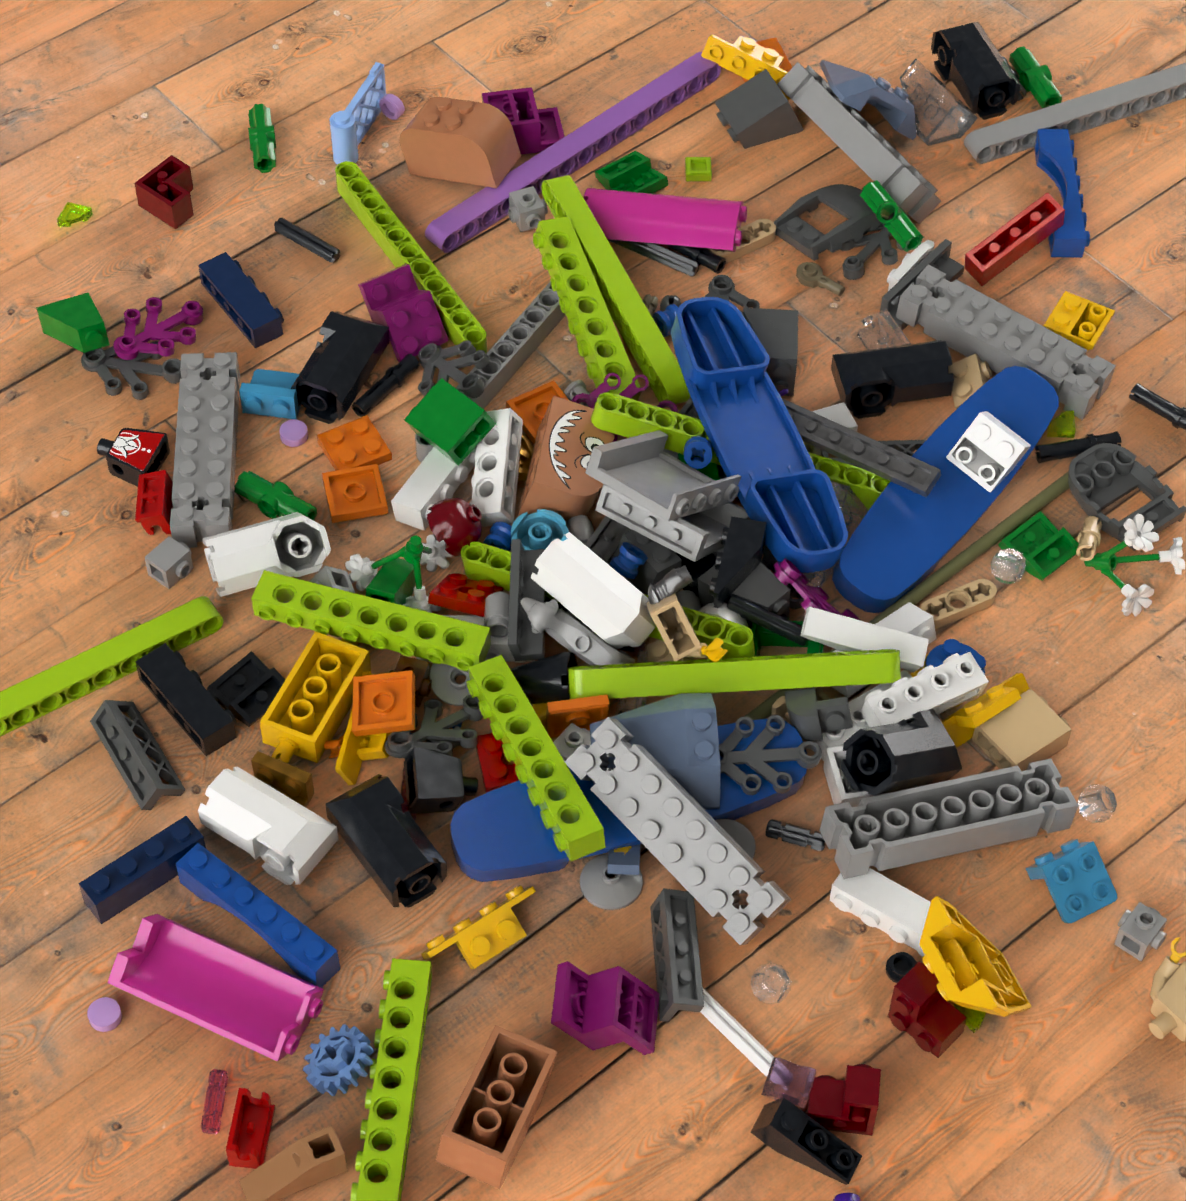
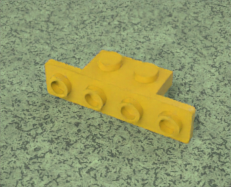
[701,34,791,100]
[335,671,392,786]
[941,673,1030,748]
[421,885,536,969]

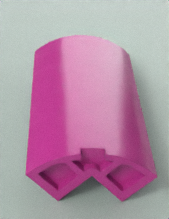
[584,188,747,252]
[107,914,324,1061]

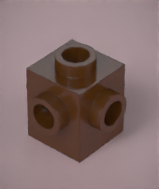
[389,655,432,707]

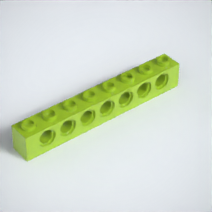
[533,216,641,401]
[251,570,491,672]
[466,654,606,862]
[350,958,432,1201]

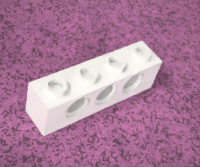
[469,408,523,527]

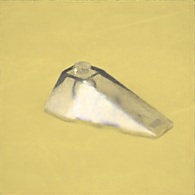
[900,59,977,146]

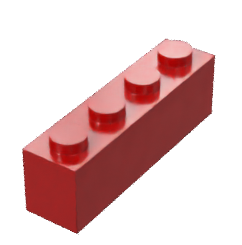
[965,192,1065,286]

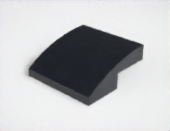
[207,651,285,727]

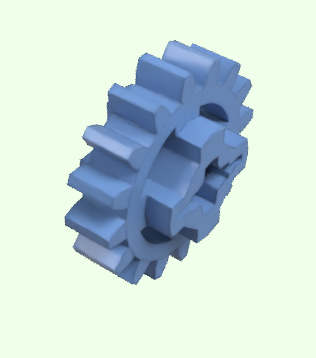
[303,1024,374,1096]

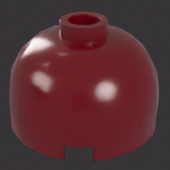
[427,498,482,557]

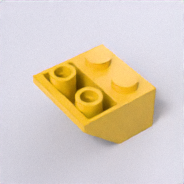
[1043,291,1115,351]

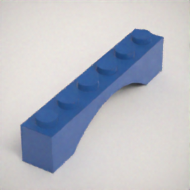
[1034,129,1090,258]
[176,843,340,988]

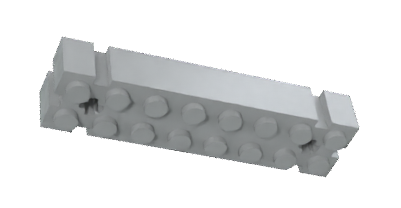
[777,62,941,224]
[896,264,1116,420]
[170,352,240,548]
[565,717,792,945]
[819,758,1079,879]

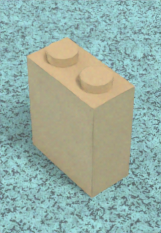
[972,688,1071,771]

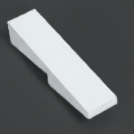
[800,607,929,672]

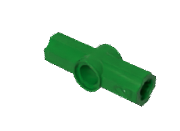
[1009,46,1062,108]
[248,104,276,173]
[860,180,924,252]
[234,471,318,521]

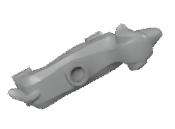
[520,597,635,665]

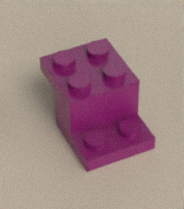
[482,87,565,155]
[358,264,449,362]
[551,961,660,1055]

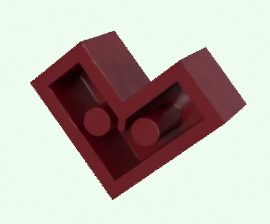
[134,155,194,229]
[888,961,967,1058]
[806,1064,881,1136]

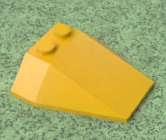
[919,896,1032,1017]

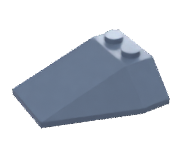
[819,60,916,140]
[590,693,721,810]

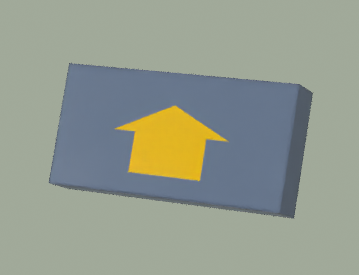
[607,844,640,875]

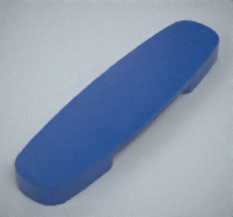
[670,297,848,573]
[832,366,1059,613]
[450,719,807,882]

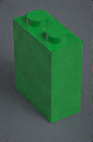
[404,378,496,466]

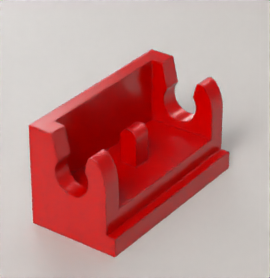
[135,470,173,535]
[226,1088,275,1169]

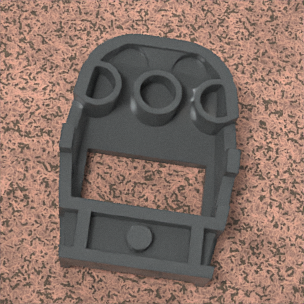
[774,184,882,261]
[1068,443,1186,551]

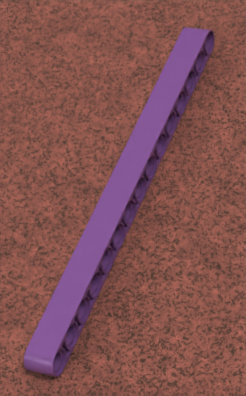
[425,52,721,253]

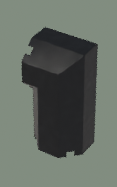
[931,22,1021,120]
[291,311,390,424]
[831,340,954,419]
[841,709,962,796]
[325,774,447,907]

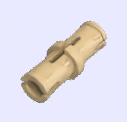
[1076,516,1102,561]

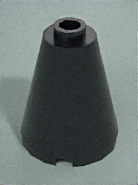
[510,652,578,706]

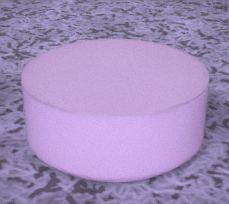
[379,94,405,120]
[279,419,308,447]
[87,997,122,1032]

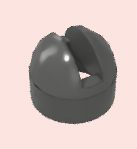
[660,295,681,311]

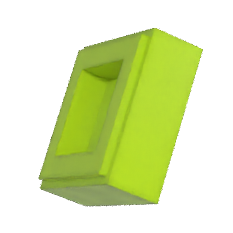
[685,157,712,181]

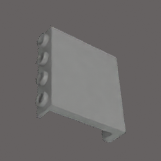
[585,430,741,521]
[595,484,749,562]

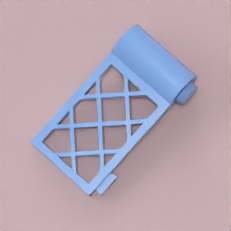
[329,62,386,165]

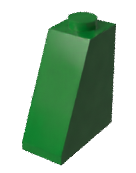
[36,292,110,353]
[366,558,415,624]

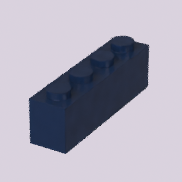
[198,252,284,348]
[79,816,206,924]

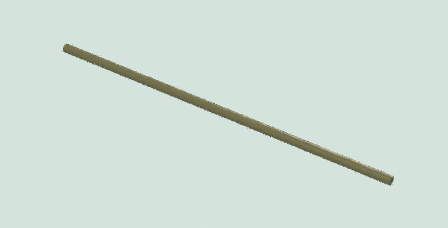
[744,471,1069,720]

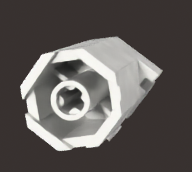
[202,512,331,597]
[531,532,655,649]
[198,767,339,885]

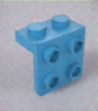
[239,369,301,420]
[1026,839,1117,923]

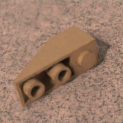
[239,1125,347,1201]

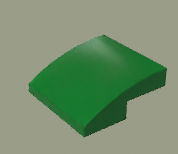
[595,151,668,194]
[998,511,1079,581]

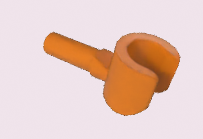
[324,731,346,759]

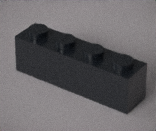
[135,643,237,756]

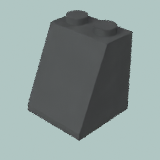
[715,69,804,149]
[743,308,798,396]
[609,530,682,595]
[698,562,790,629]

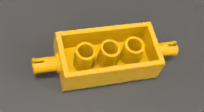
[259,631,371,763]

